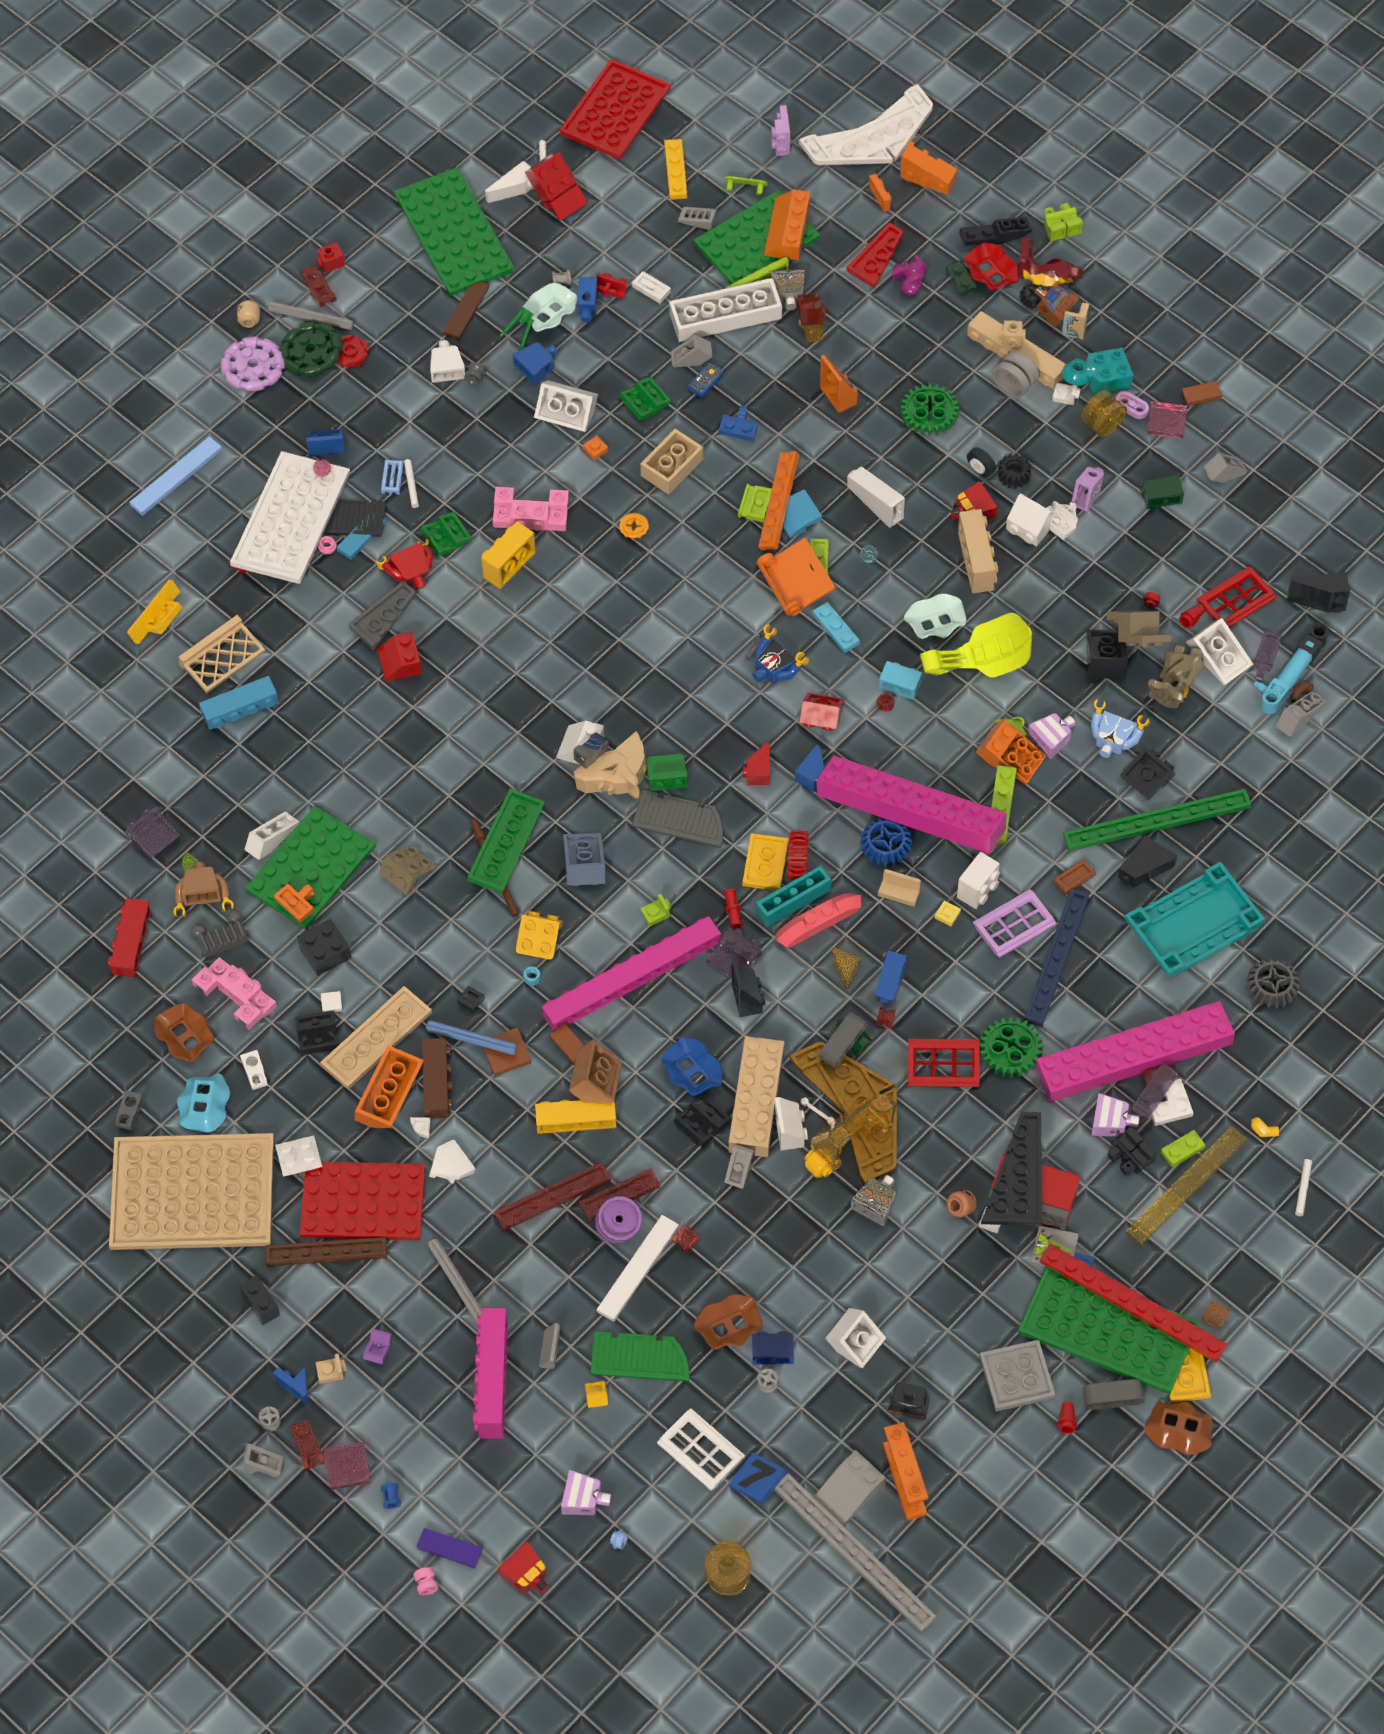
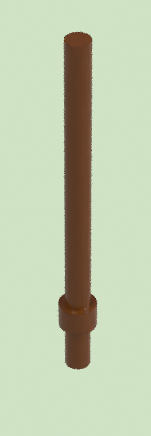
[470,819,520,917]

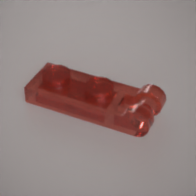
[300,264,337,308]

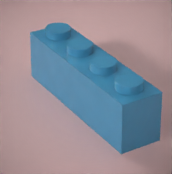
[199,676,279,730]

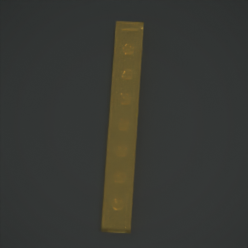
[1126,1126,1247,1246]

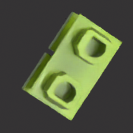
[1044,203,1083,242]

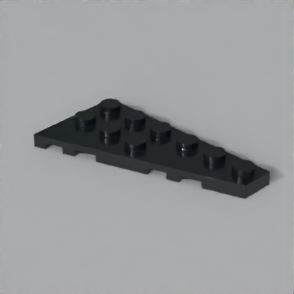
[981,1112,1042,1226]

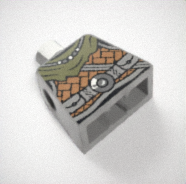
[771,269,805,310]
[851,1175,896,1227]

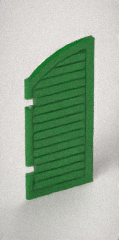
[591,1331,689,1382]

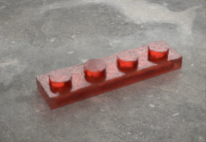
[579,1168,660,1221]

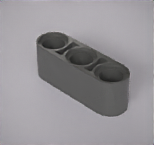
[818,1011,868,1068]
[1083,1379,1145,1410]

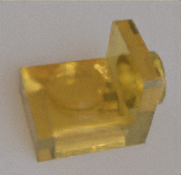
[799,315,823,343]

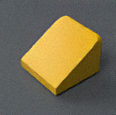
[585,1381,608,1408]

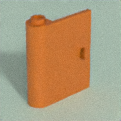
[757,537,836,616]

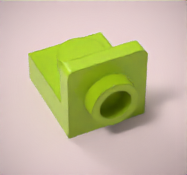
[640,894,671,927]

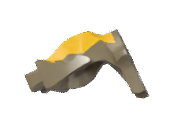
[1148,645,1204,708]

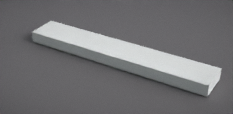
[597,1215,679,1322]

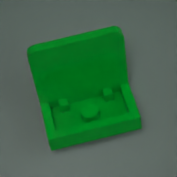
[647,754,688,791]

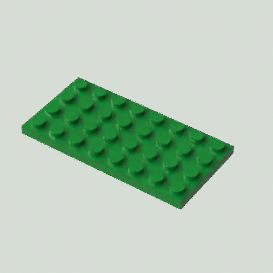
[394,167,515,296]
[1018,1266,1200,1395]

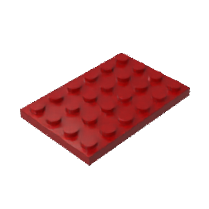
[560,59,671,160]
[300,1162,425,1240]

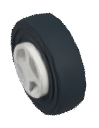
[967,447,996,477]

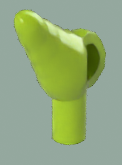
[994,717,1028,738]

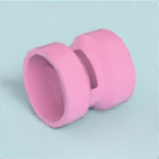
[413,1567,438,1595]

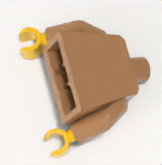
[174,862,233,917]

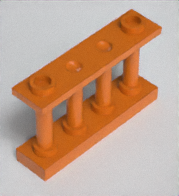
[883,1422,928,1521]

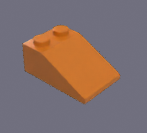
[820,355,858,413]

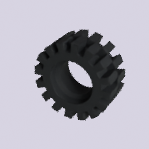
[998,453,1031,489]

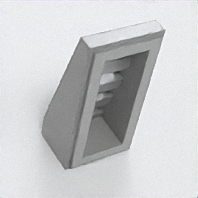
[678,207,717,230]

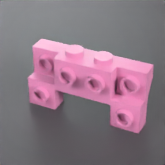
[493,487,569,531]
[192,957,277,1030]

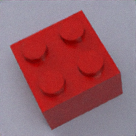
[524,152,577,202]

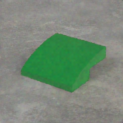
[619,377,671,421]
[420,512,472,557]

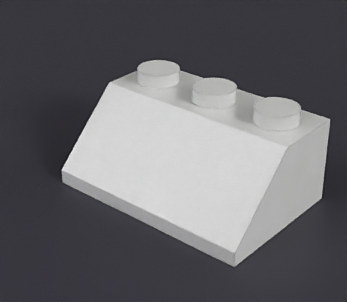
[534,380,598,432]

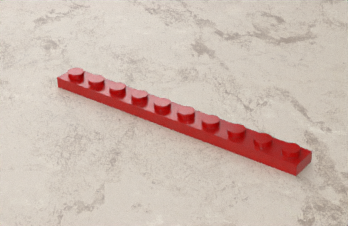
[1040,1244,1227,1363]

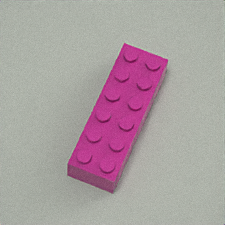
[473,1308,508,1439]

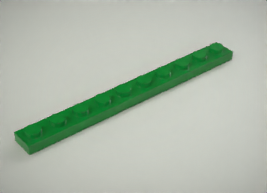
[1063,789,1252,852]

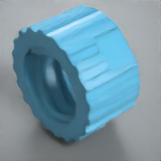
[523,966,541,986]

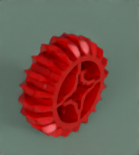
[787,830,809,881]

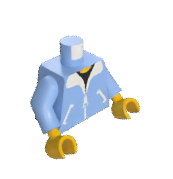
[1091,699,1150,758]

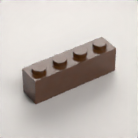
[422,1038,453,1119]

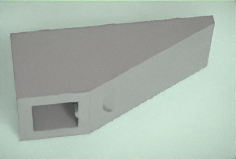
[1275,691,1327,737]

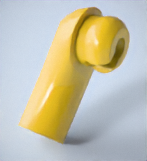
[1251,1117,1279,1137]

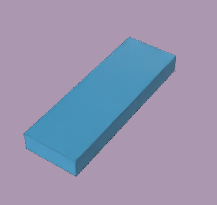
[337,515,386,560]

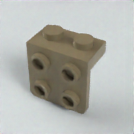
[379,845,436,895]

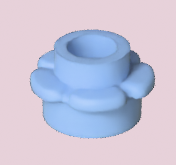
[610,1529,628,1550]

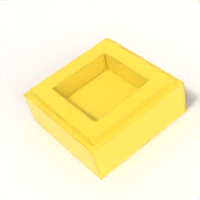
[935,901,961,927]

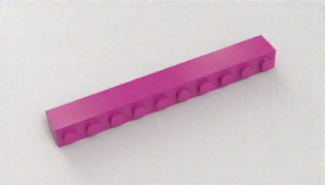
[542,916,721,1032]

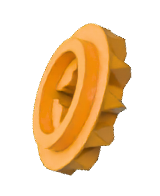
[619,513,649,540]

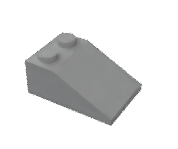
[813,1450,886,1526]

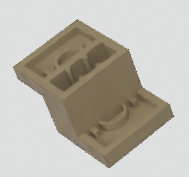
[1107,610,1171,647]

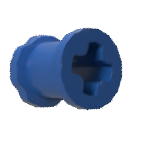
[380,1482,401,1509]

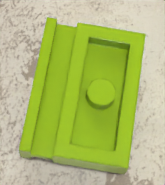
[738,484,772,523]

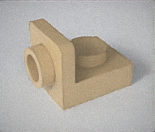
[316,1353,346,1384]

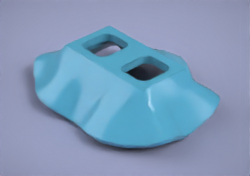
[177,1073,230,1133]

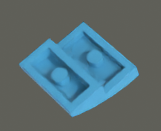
[783,489,822,538]

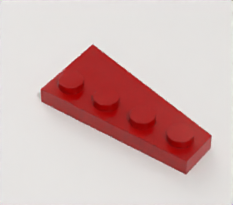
[846,222,903,289]

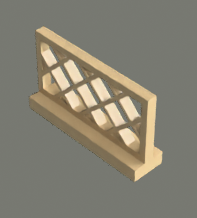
[179,615,265,694]

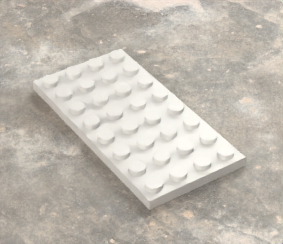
[230,451,350,584]

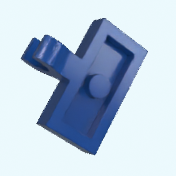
[719,406,758,441]

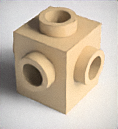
[1000,320,1025,349]

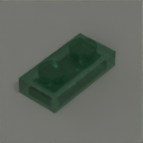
[946,260,978,296]

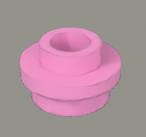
[318,536,337,554]

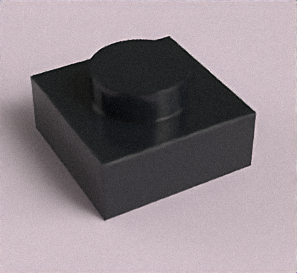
[457,986,485,1013]

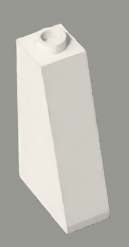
[847,466,905,528]

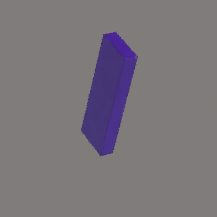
[416,1528,483,1568]

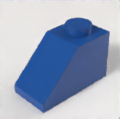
[795,744,825,792]

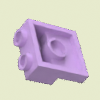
[771,105,790,156]

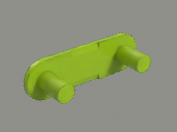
[724,176,768,195]

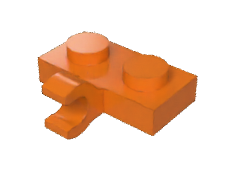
[274,883,315,923]

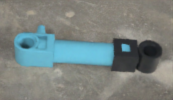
[1253,623,1329,714]

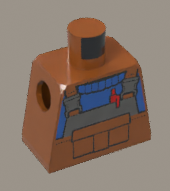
[1034,284,1079,328]

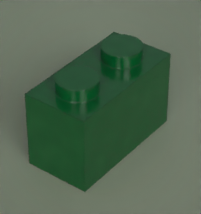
[1142,475,1184,509]

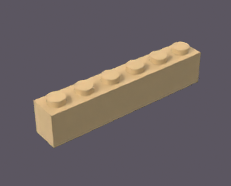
[967,311,1066,389]

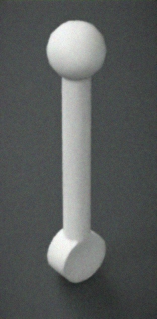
[801,1098,835,1125]

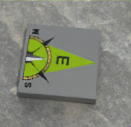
[1031,1226,1079,1268]

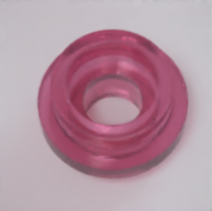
[313,460,331,477]

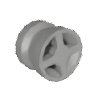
[757,1369,778,1394]
[259,1407,281,1432]

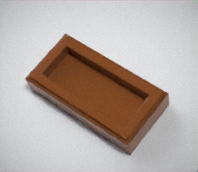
[1182,381,1222,406]
[1053,859,1096,895]
[550,1024,584,1065]

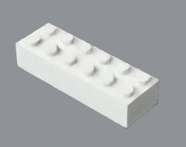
[669,278,782,342]

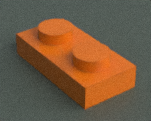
[869,173,892,212]

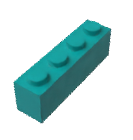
[756,865,831,928]

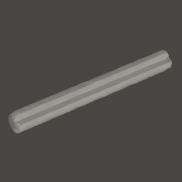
[268,302,353,330]
[428,1239,481,1322]

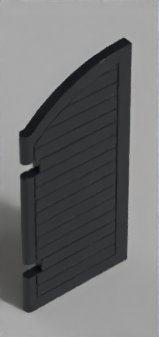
[323,500,386,537]

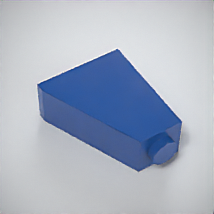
[875,951,910,1004]

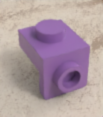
[363,1329,391,1364]

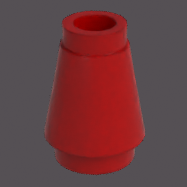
[1179,604,1205,629]
[1057,1402,1078,1434]

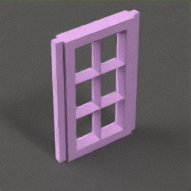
[973,889,1057,958]

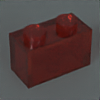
[797,293,826,326]
[289,1419,325,1471]

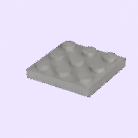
[979,1340,1056,1412]

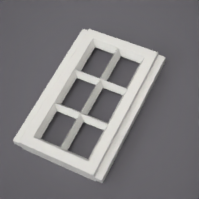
[657,1408,745,1491]

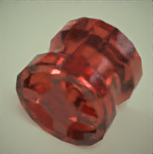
[876,1007,896,1029]

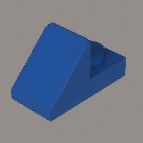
[273,1367,309,1404]

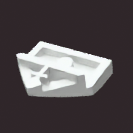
[1046,501,1078,540]
[429,1139,476,1184]

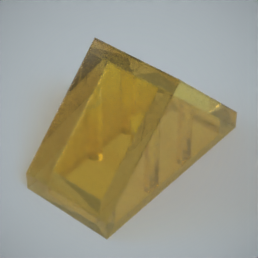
[832,947,861,990]

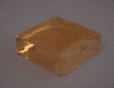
[1202,1301,1230,1329]

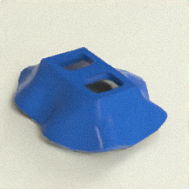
[661,1038,723,1096]

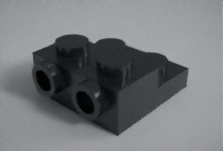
[1120,747,1175,800]

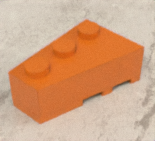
[900,141,957,195]

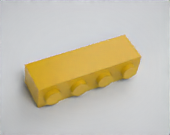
[535,1100,616,1134]

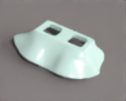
[523,283,578,331]
[904,594,966,639]

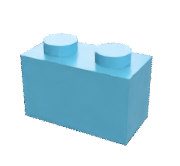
[879,661,922,700]

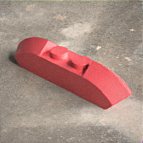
[776,893,861,947]

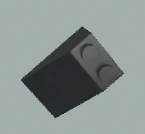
[1287,572,1350,613]
[1086,629,1128,680]
[731,956,765,1017]

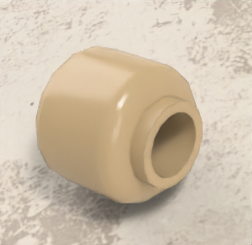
[237,300,260,328]

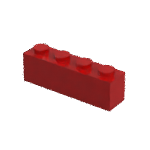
[108,898,151,978]

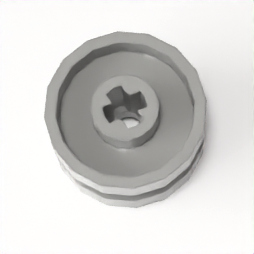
[992,351,1039,398]

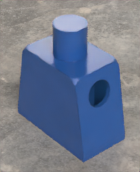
[577,277,598,322]
[513,343,558,386]

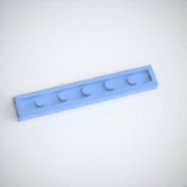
[129,437,222,516]

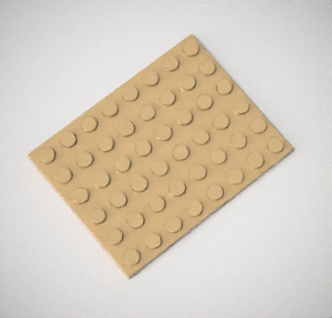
[109,1133,274,1250]

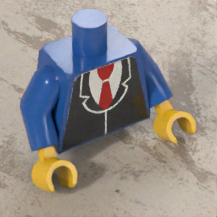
[752,624,809,683]

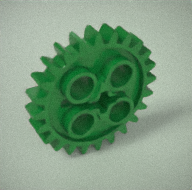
[901,383,959,436]
[979,1017,1043,1078]

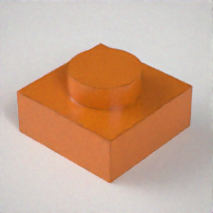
[583,436,608,460]

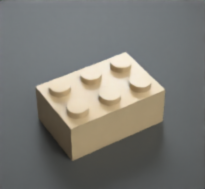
[640,429,703,495]

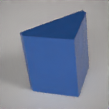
[307,429,345,456]

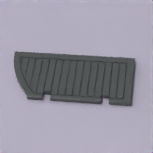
[632,789,723,848]

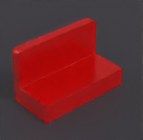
[543,184,587,220]

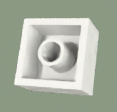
[957,852,1000,909]

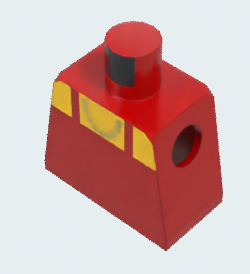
[951,482,997,520]
[498,1542,549,1594]

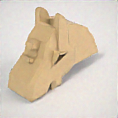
[574,731,647,799]

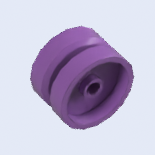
[595,1197,642,1244]

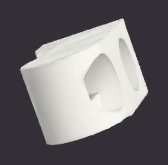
[240,1050,268,1090]

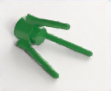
[500,307,534,351]

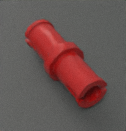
[724,889,743,929]

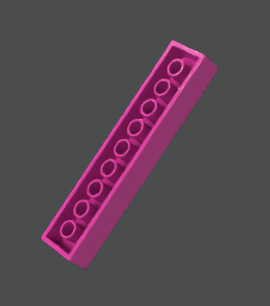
[817,755,1007,854]
[1035,1001,1235,1103]

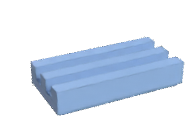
[381,460,404,495]

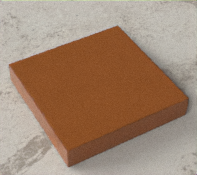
[483,1028,531,1076]

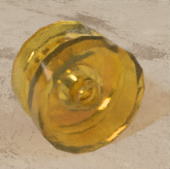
[1081,390,1127,437]
[705,1541,751,1595]

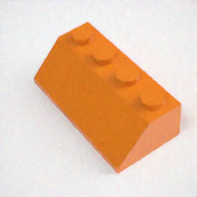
[764,189,810,260]
[355,1045,424,1128]

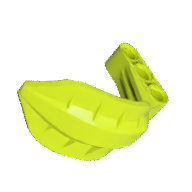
[920,613,1032,678]

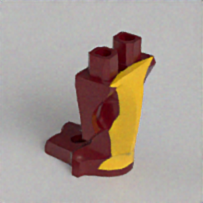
[1019,237,1083,286]

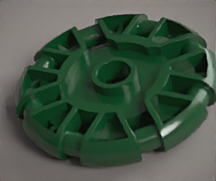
[279,322,342,377]

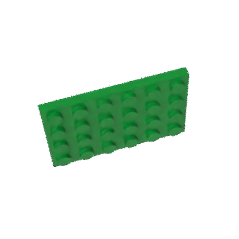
[694,190,820,285]
[245,806,376,930]

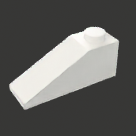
[485,161,534,203]
[244,811,300,860]

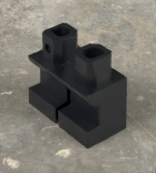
[1107,1126,1157,1176]

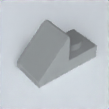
[724,1144,754,1189]
[243,1443,284,1477]

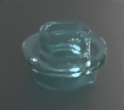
[860,545,878,563]

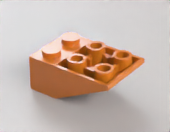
[976,719,1046,784]

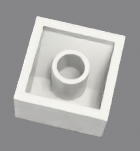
[1006,493,1051,547]
[556,721,604,765]
[775,1097,808,1150]
[825,1308,886,1368]

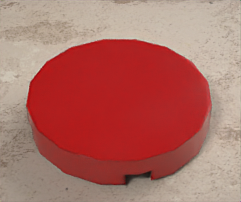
[337,335,369,368]

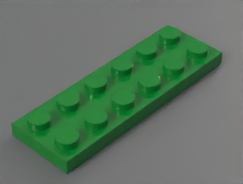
[467,788,545,895]

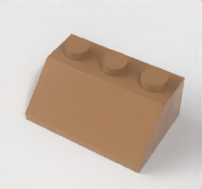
[569,1040,622,1104]

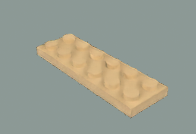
[320,986,432,1090]

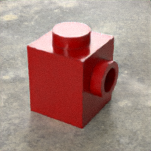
[316,242,345,273]

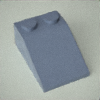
[563,833,605,886]

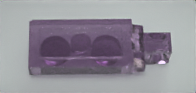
[1254,631,1282,680]

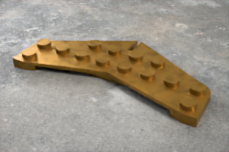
[790,1042,897,1185]

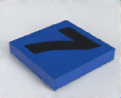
[729,1453,786,1505]

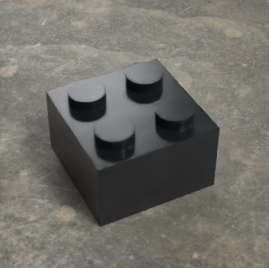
[297,918,351,976]

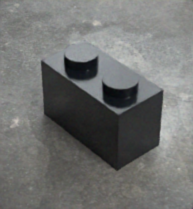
[239,1275,280,1325]

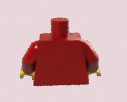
[376,539,433,590]

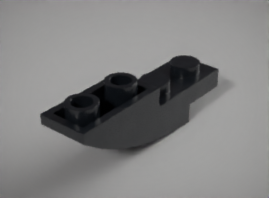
[959,216,1032,246]

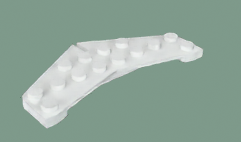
[799,84,933,165]

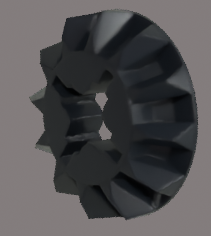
[1019,283,1042,308]

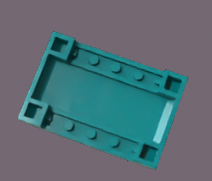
[1124,862,1265,977]

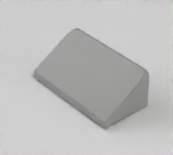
[539,1323,560,1369]

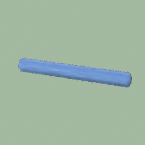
[426,1020,517,1055]

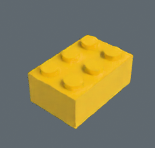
[481,521,536,589]

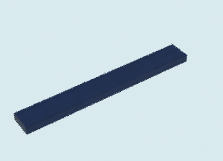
[1024,889,1089,1027]

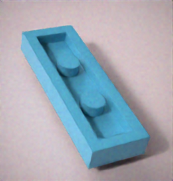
[812,602,860,653]

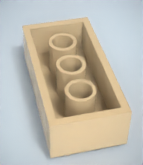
[958,509,998,593]

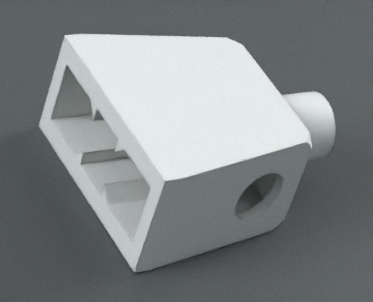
[430,340,465,383]

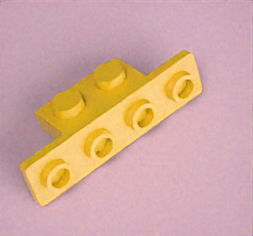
[127,579,182,644]

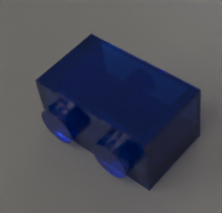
[752,1331,794,1365]

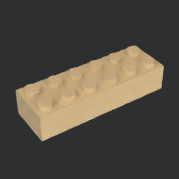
[729,1036,784,1157]

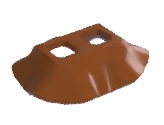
[154,1003,214,1062]
[694,1294,762,1350]
[1144,1402,1212,1455]

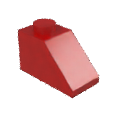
[743,743,770,785]

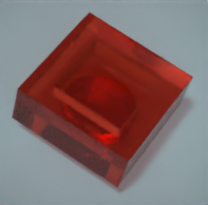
[672,1225,701,1254]

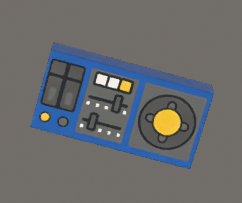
[688,362,724,398]

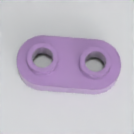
[1115,391,1149,419]

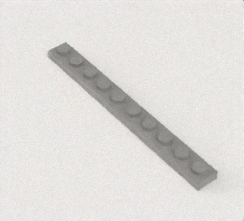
[774,1473,936,1633]

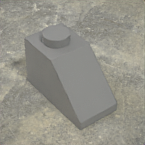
[671,335,712,367]
[1204,453,1248,483]

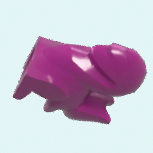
[891,255,927,295]

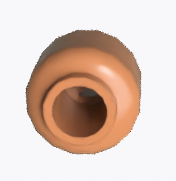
[947,1189,977,1217]

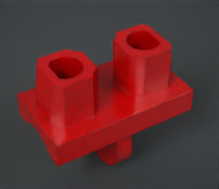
[596,272,628,299]

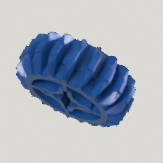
[860,818,912,867]

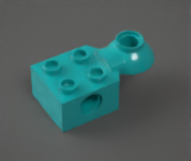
[1062,348,1134,395]

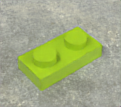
[1161,1130,1205,1168]

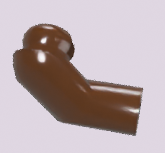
[1291,680,1314,703]

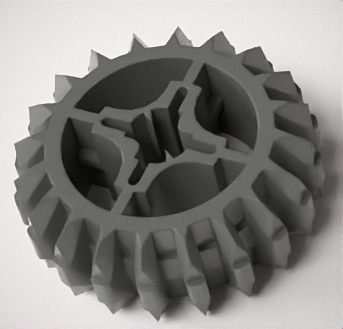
[1247,958,1300,1009]

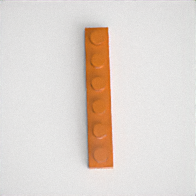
[758,451,799,550]

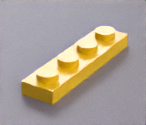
[664,139,687,200]

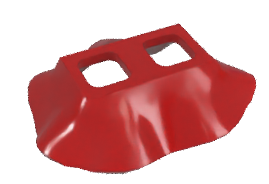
[964,243,1019,290]

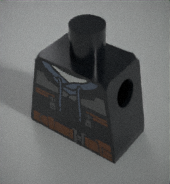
[887,1382,930,1420]

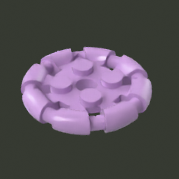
[221,337,285,391]

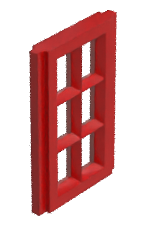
[1197,566,1277,628]
[908,1039,979,1087]

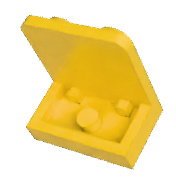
[516,911,563,959]

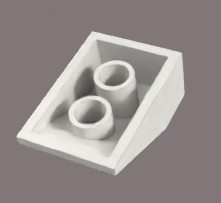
[1186,618,1253,685]

